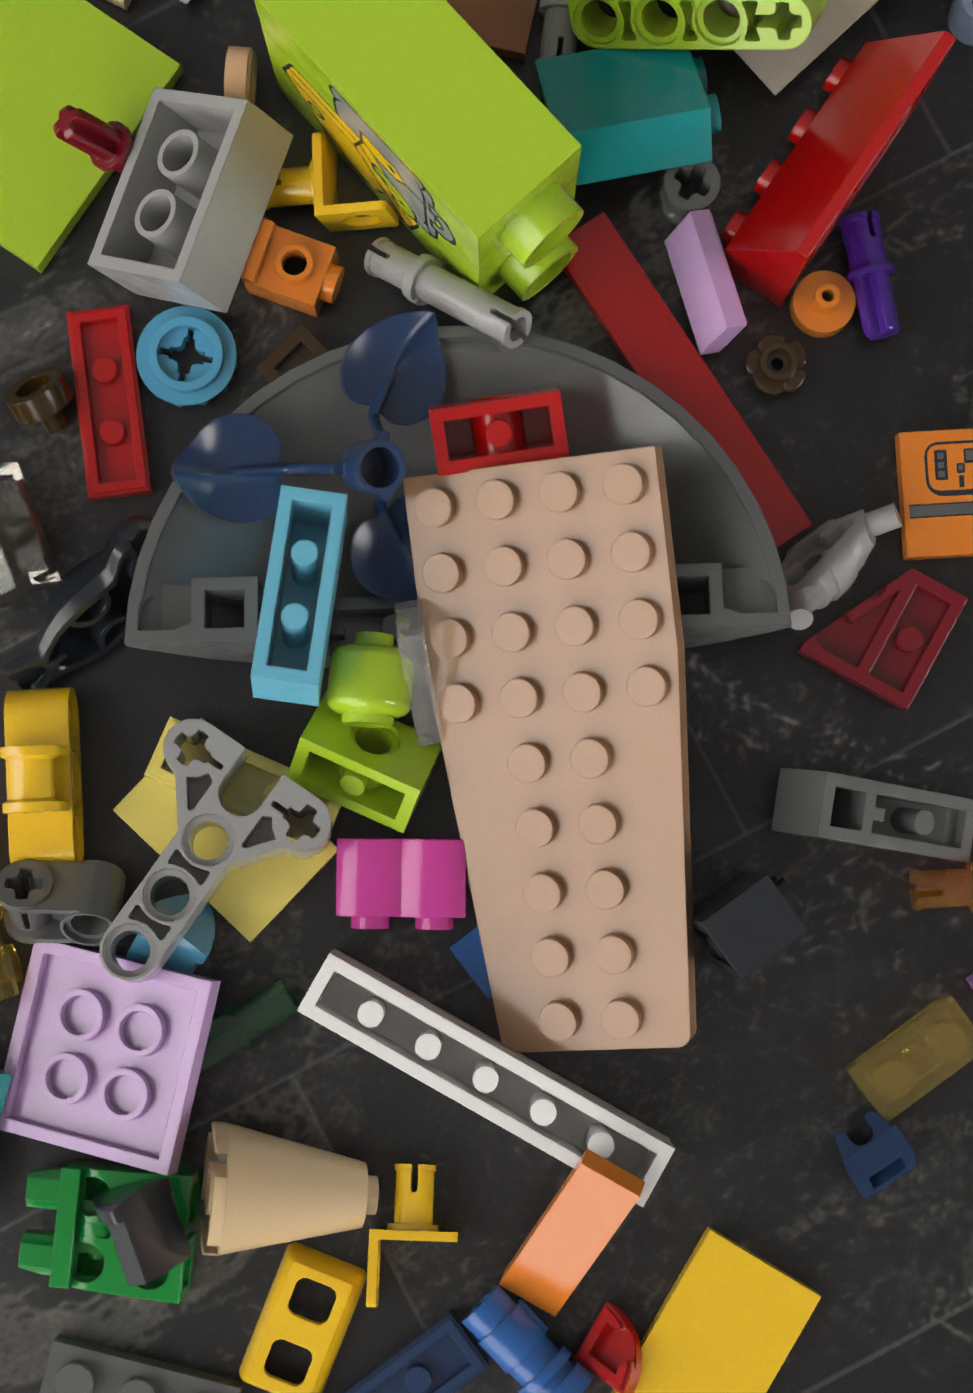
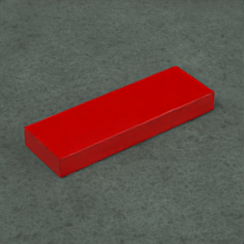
[66,305,154,501]

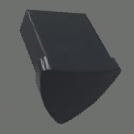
[92,1178,193,1286]

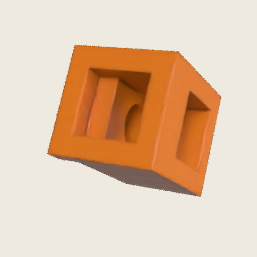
[241,218,345,318]

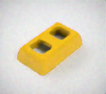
[239,1242,367,1393]

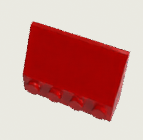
[720,31,957,307]

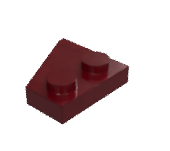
[796,568,968,711]

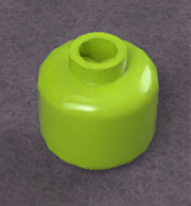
[327,631,415,729]

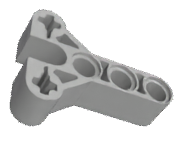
[99,719,332,983]

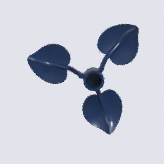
[171,311,447,606]

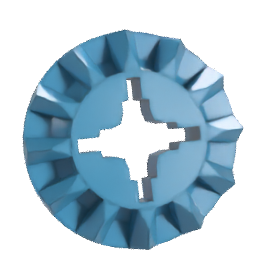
[136,306,238,407]

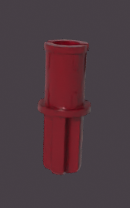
[53,105,135,174]

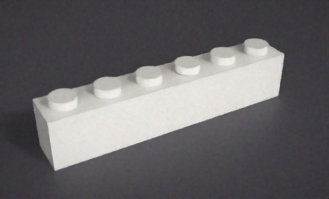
[297,949,675,1207]

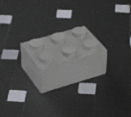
[87,87,293,313]

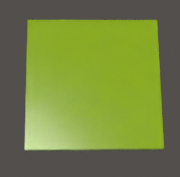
[0,0,183,273]

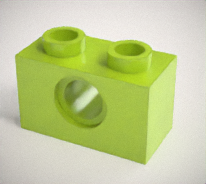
[287,691,442,833]

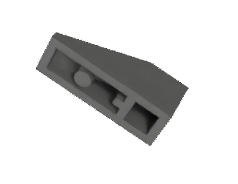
[771,767,973,863]

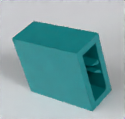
[535,49,721,186]

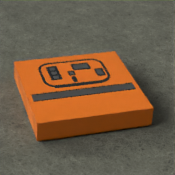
[895,428,973,561]

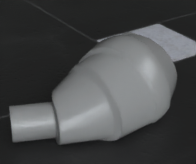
[781,503,902,630]

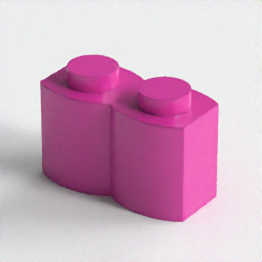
[336,837,467,930]

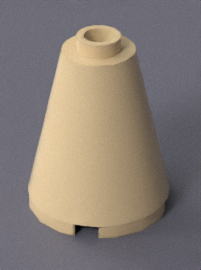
[200,1121,379,1256]

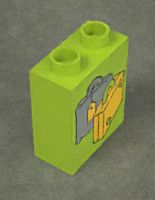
[254,0,584,301]

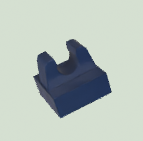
[835,1111,918,1200]

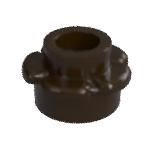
[745,334,808,396]

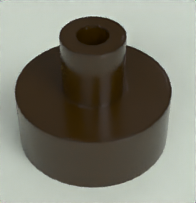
[5,367,74,434]

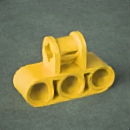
[0,687,84,863]

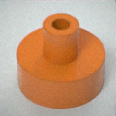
[789,270,856,338]

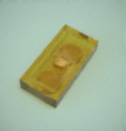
[844,993,973,1122]

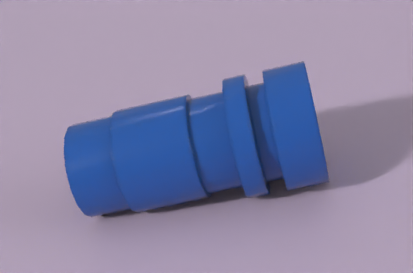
[462,1285,593,1393]

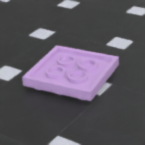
[0,943,221,1176]

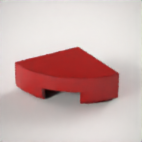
[574,1302,642,1393]

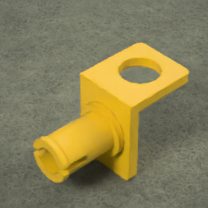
[266,132,399,232]
[366,1164,458,1308]

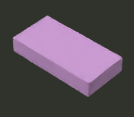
[664,209,747,355]

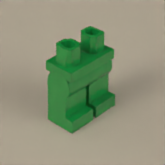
[18,1158,203,1304]

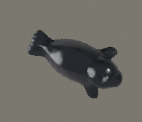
[0,515,154,689]

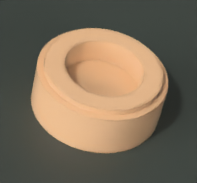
[224,46,257,104]

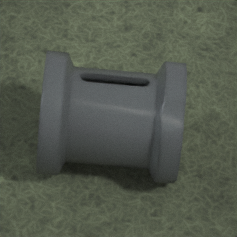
[659,161,721,226]

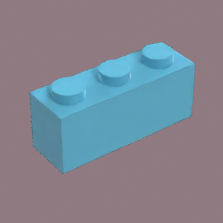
[250,485,348,707]

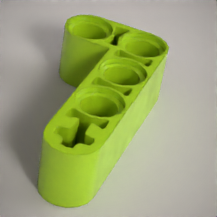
[567,0,828,50]

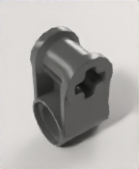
[0,859,126,946]

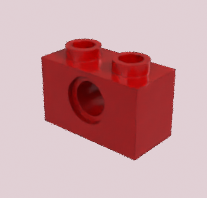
[428,386,569,476]

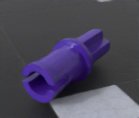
[839,210,900,340]

